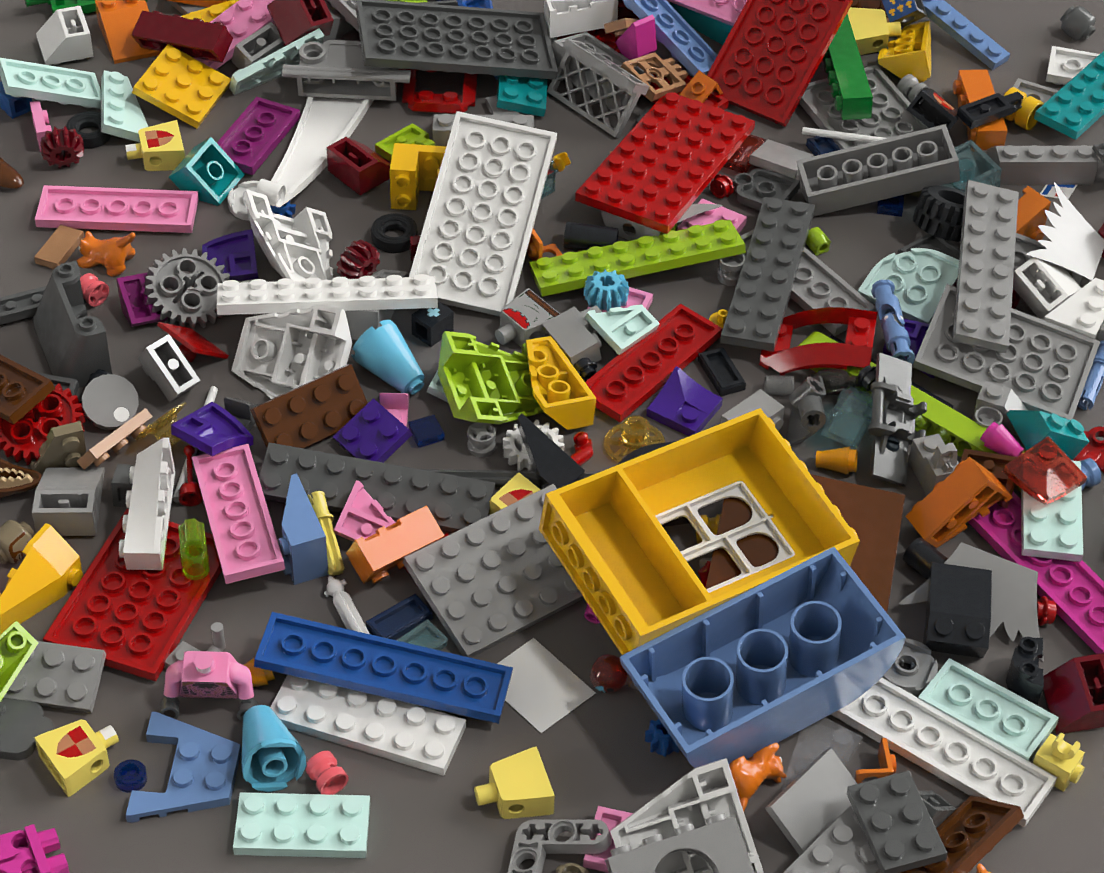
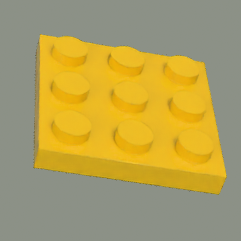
[132,44,231,129]

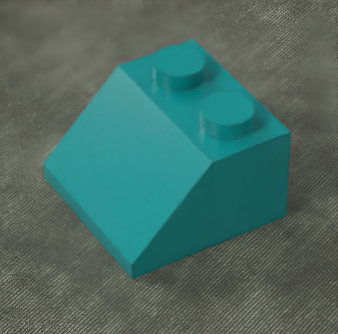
[169,137,245,206]
[1006,410,1089,460]

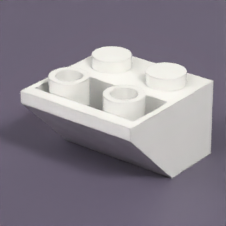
[36,6,94,65]
[1013,257,1081,320]

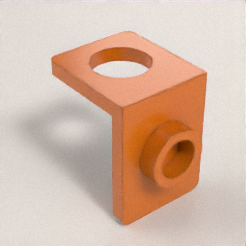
[680,70,723,103]
[527,229,563,261]
[854,738,896,784]

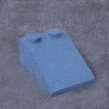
[279,473,328,585]

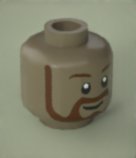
[0,520,35,564]

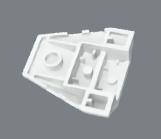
[244,190,333,281]
[231,304,352,399]
[610,758,764,873]

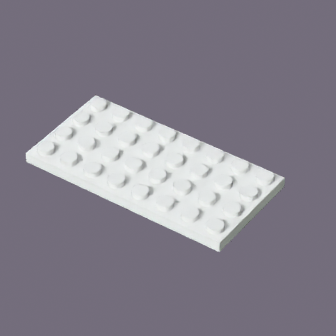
[409,111,557,316]

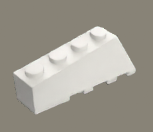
[119,438,175,570]

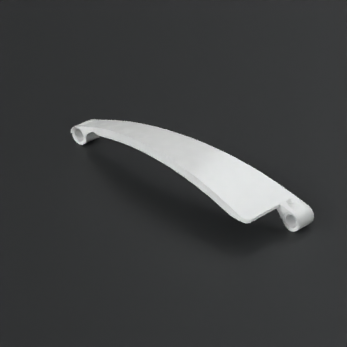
[255,97,374,207]

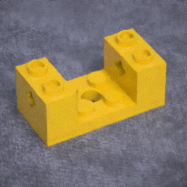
[390,143,446,210]

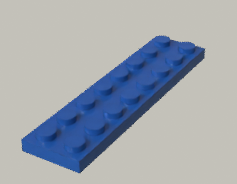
[254,612,513,724]

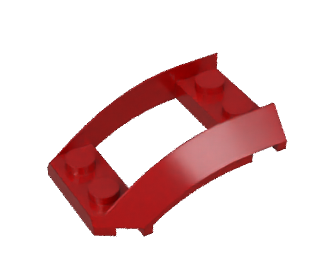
[402,69,478,113]
[759,307,877,376]

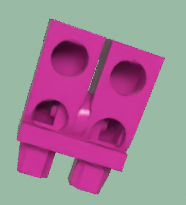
[0,824,69,873]

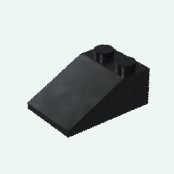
[923,562,992,658]

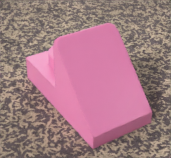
[379,393,410,427]

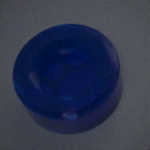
[114,759,147,793]

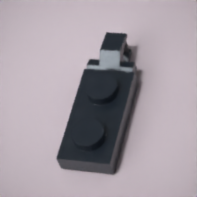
[957,91,1024,129]

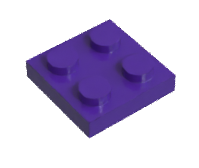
[333,398,413,463]

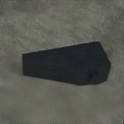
[518,413,585,490]

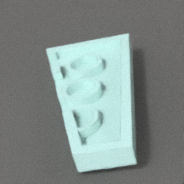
[229,28,324,95]

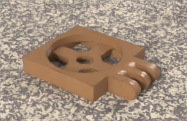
[621,52,688,102]

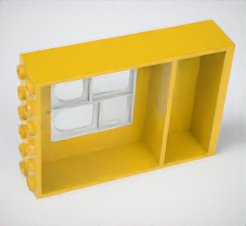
[539,408,860,655]

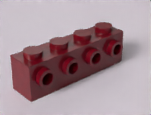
[131,11,233,63]

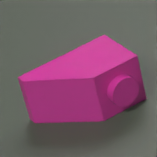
[615,14,657,60]

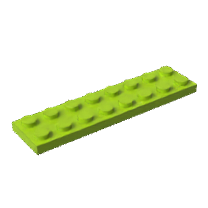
[529,220,746,297]

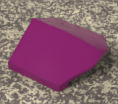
[116,272,168,327]

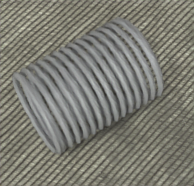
[764,375,794,396]

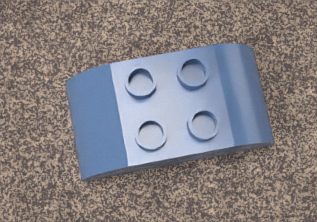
[620,547,906,768]

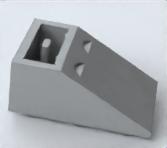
[32,467,105,536]

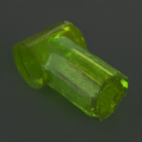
[178,518,210,580]

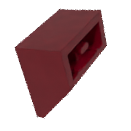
[267,0,334,46]
[326,137,391,195]
[1042,653,1104,735]

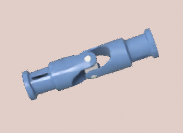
[871,280,915,364]

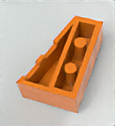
[1016,186,1051,241]
[905,457,1013,548]

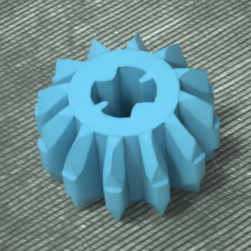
[584,269,629,312]

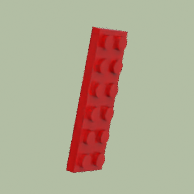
[585,303,723,423]

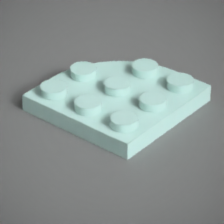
[858,248,959,324]

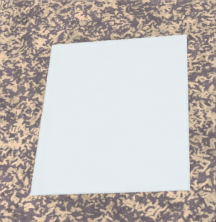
[497,638,596,733]

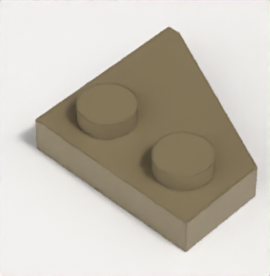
[30,421,86,474]

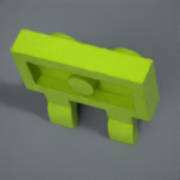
[375,123,435,162]

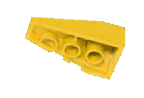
[878,20,932,83]
[526,336,596,430]
[0,523,83,635]

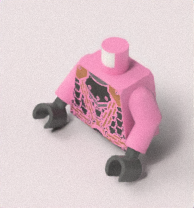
[160,651,259,721]

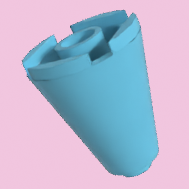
[351,320,425,395]
[241,705,306,792]

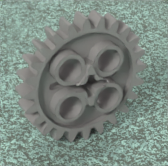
[144,248,230,330]

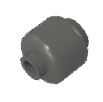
[1060,6,1096,41]

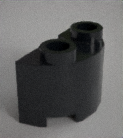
[1006,637,1044,706]

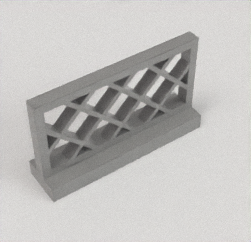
[547,39,650,138]

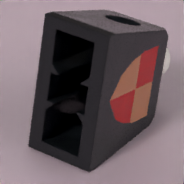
[906,89,958,131]

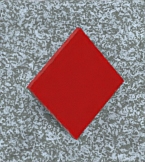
[157,322,229,362]

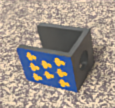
[882,0,927,28]

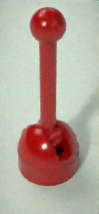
[179,445,202,506]

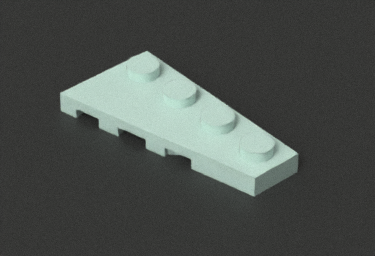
[101,70,148,142]

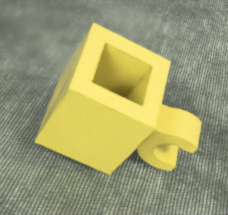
[1033,733,1085,792]

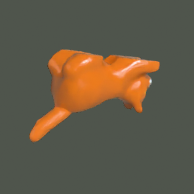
[77,231,136,277]
[729,743,787,811]

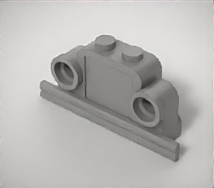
[282,40,411,101]

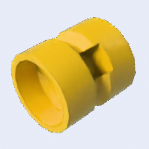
[1003,87,1044,130]

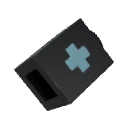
[411,302,454,347]

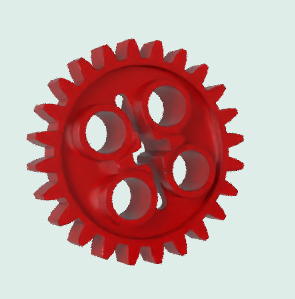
[0,383,86,465]

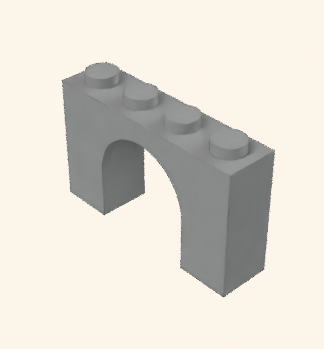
[605,813,754,873]

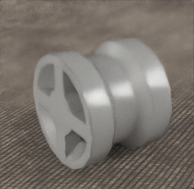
[467,422,496,457]

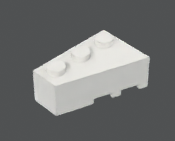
[544,0,618,38]
[1044,278,1104,340]

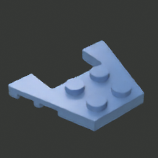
[126,712,241,823]

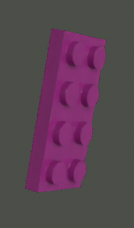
[217,96,301,175]

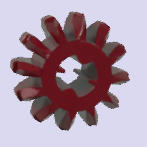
[40,126,84,168]
[336,239,380,279]

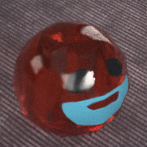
[590,654,628,693]

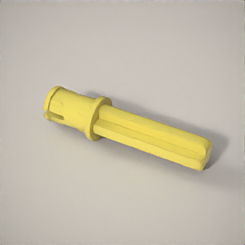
[307,491,345,576]

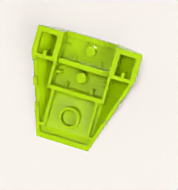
[438,331,544,424]

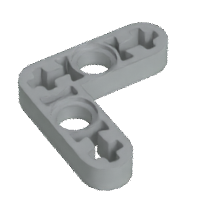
[507,819,612,873]

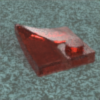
[1003,436,1087,505]

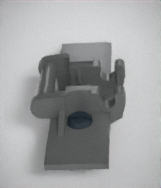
[868,353,927,486]

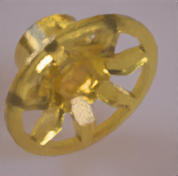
[136,402,187,447]
[604,416,666,463]

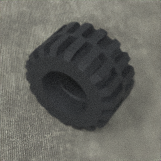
[913,186,965,242]

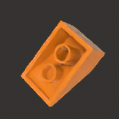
[95,0,161,64]

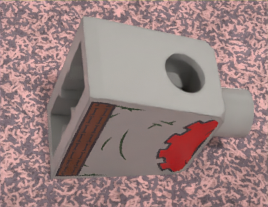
[495,288,560,348]

